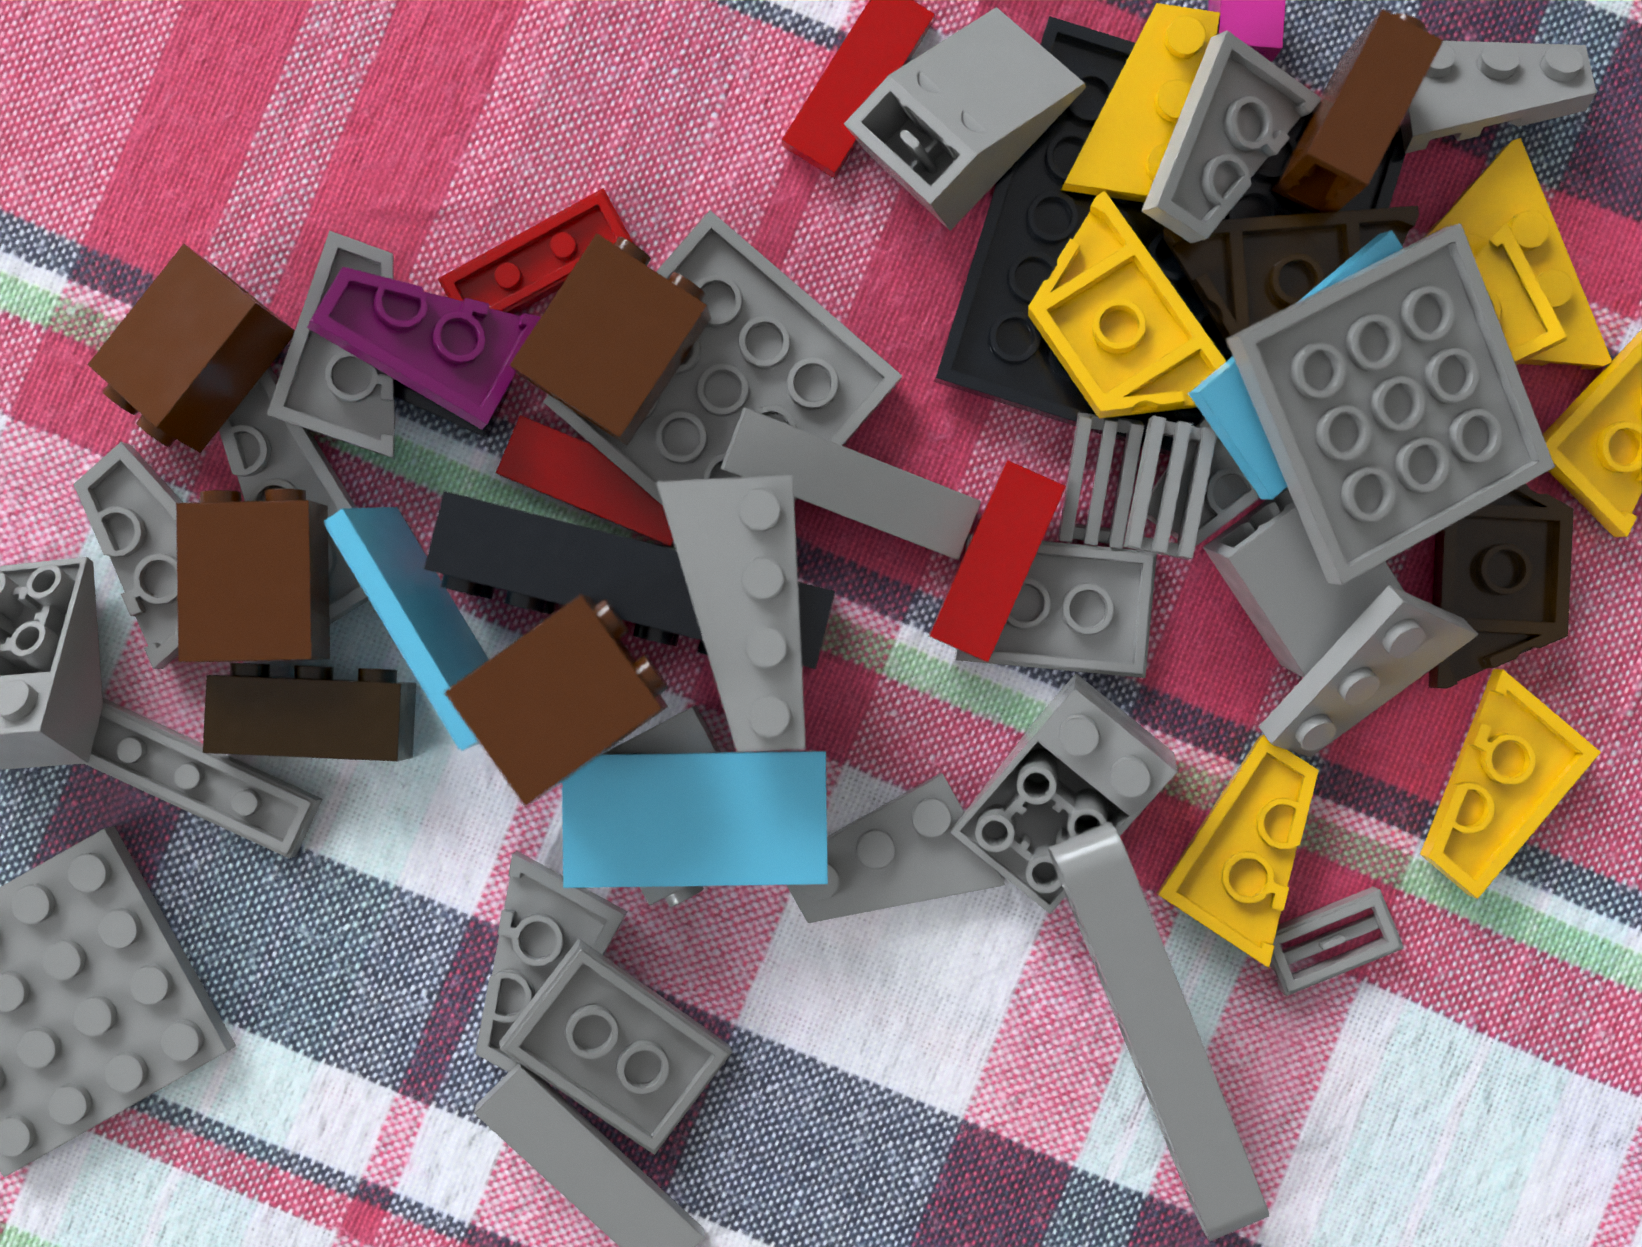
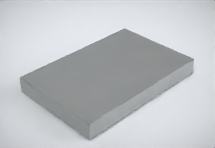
[954,534,1157,678]
[499,939,733,1155]

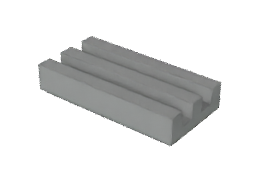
[1058,412,1144,549]
[1123,416,1217,560]
[1270,887,1404,996]

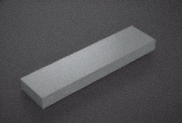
[721,408,981,560]
[86,698,322,859]
[474,1063,705,1247]

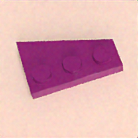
[307,266,541,430]

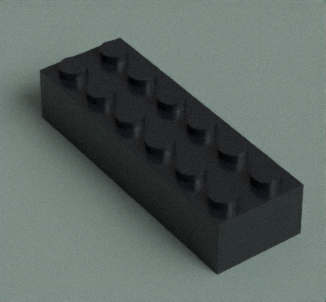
[424,491,835,669]

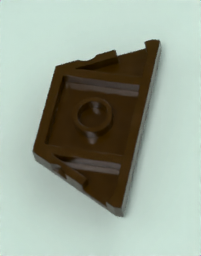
[1163,206,1419,348]
[1428,483,1574,689]

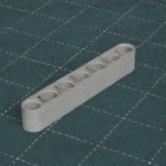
[1048,822,1270,1242]

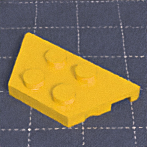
[1422,138,1612,370]
[1028,191,1226,419]

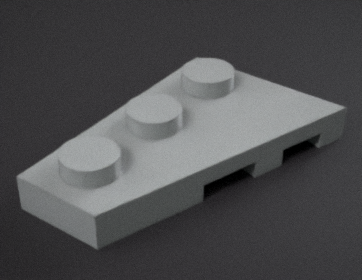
[266,231,395,459]
[1259,585,1478,757]
[787,773,1005,923]
[475,851,628,1072]

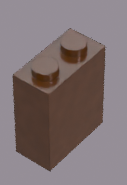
[1272,9,1444,213]
[510,233,711,446]
[87,244,295,453]
[176,489,330,662]
[444,594,669,807]

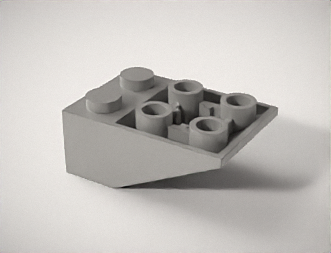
[844,7,1086,231]
[0,557,103,770]
[950,673,1177,914]

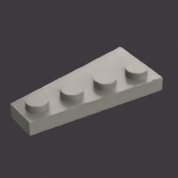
[219,366,369,624]
[656,475,806,752]

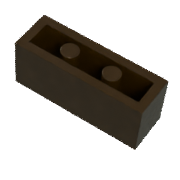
[203,663,416,762]

